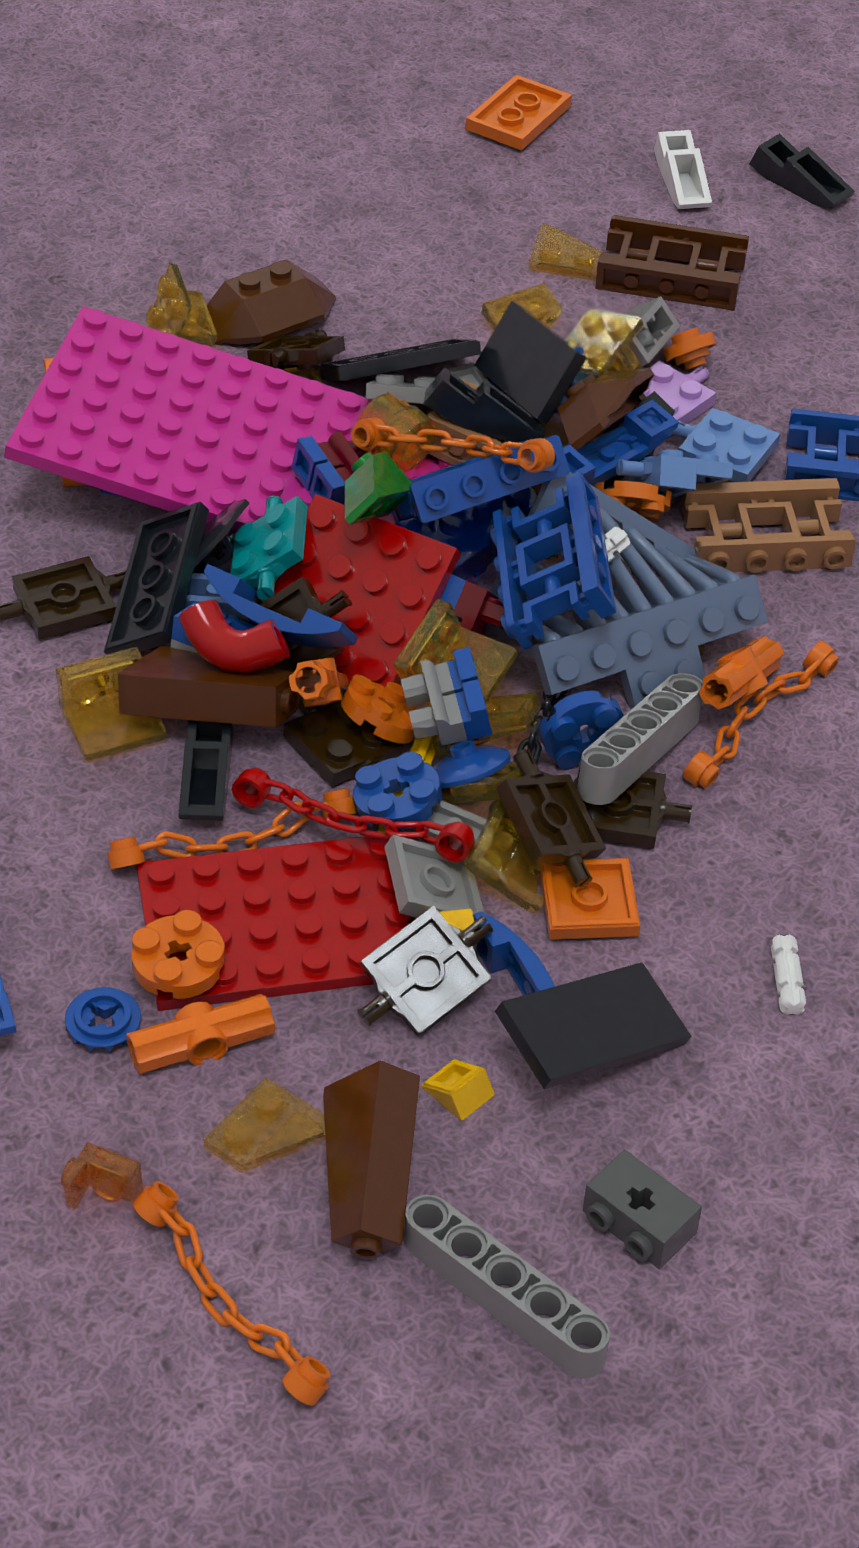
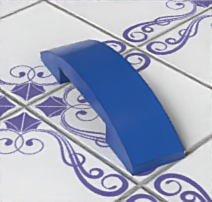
[563,399,679,486]
[204,564,358,648]
[473,911,555,996]

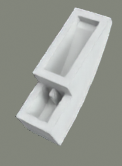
[654,130,712,209]

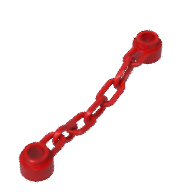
[232,768,475,862]

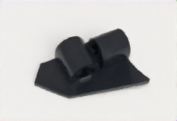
[193,499,250,574]

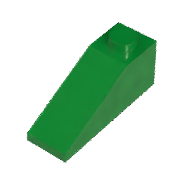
[345,452,412,525]

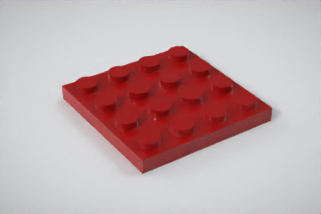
[262,494,461,689]

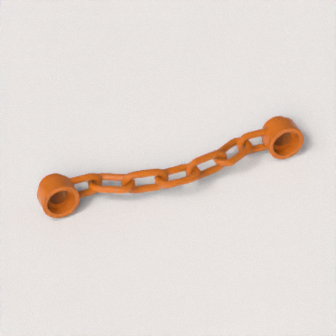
[351,417,555,473]
[682,640,840,789]
[107,788,357,869]
[133,1181,331,1406]

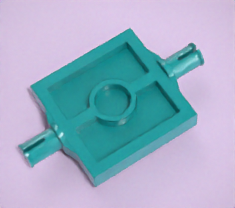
[231,496,308,601]

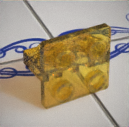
[146,263,218,347]
[565,309,644,376]

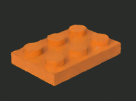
[465,74,572,151]

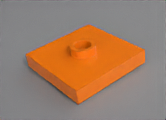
[539,858,640,940]

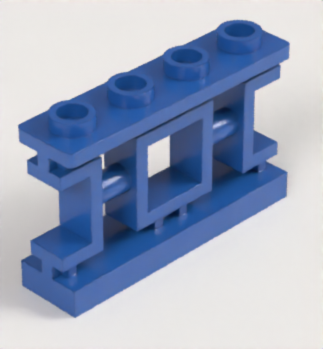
[784,409,859,501]
[392,435,570,526]
[491,471,616,650]

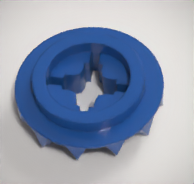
[65,987,141,1053]

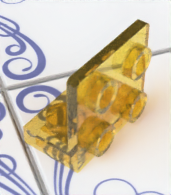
[393,598,518,705]
[56,647,167,760]

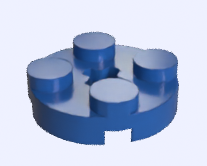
[539,690,624,769]
[353,752,442,831]

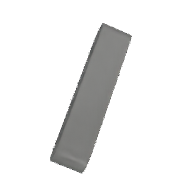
[577,673,703,805]
[404,1194,610,1379]

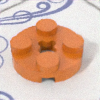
[594,481,672,521]
[341,675,417,744]
[131,910,225,999]

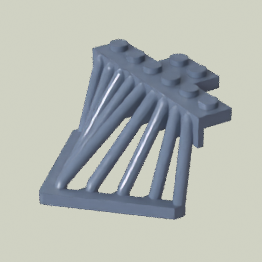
[484,472,768,709]

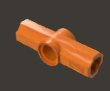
[699,635,784,710]
[289,658,348,707]
[126,994,275,1074]

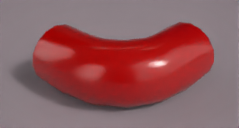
[178,600,290,673]

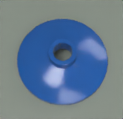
[433,740,511,788]

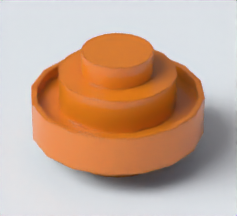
[662,327,717,371]

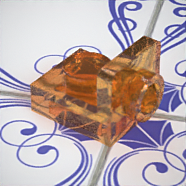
[61,1142,143,1209]

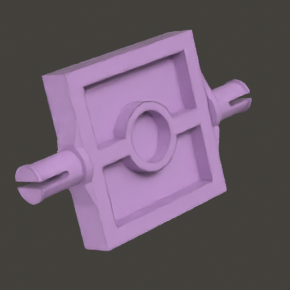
[617,361,716,436]

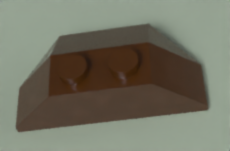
[194,259,336,346]
[557,368,654,450]

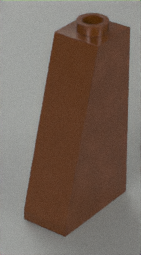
[118,646,300,727]
[323,1060,420,1258]

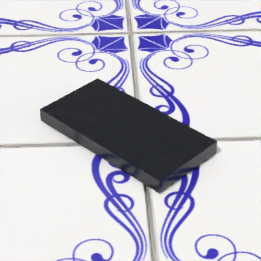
[474,301,587,424]
[319,338,482,381]
[104,502,209,659]
[495,962,692,1089]

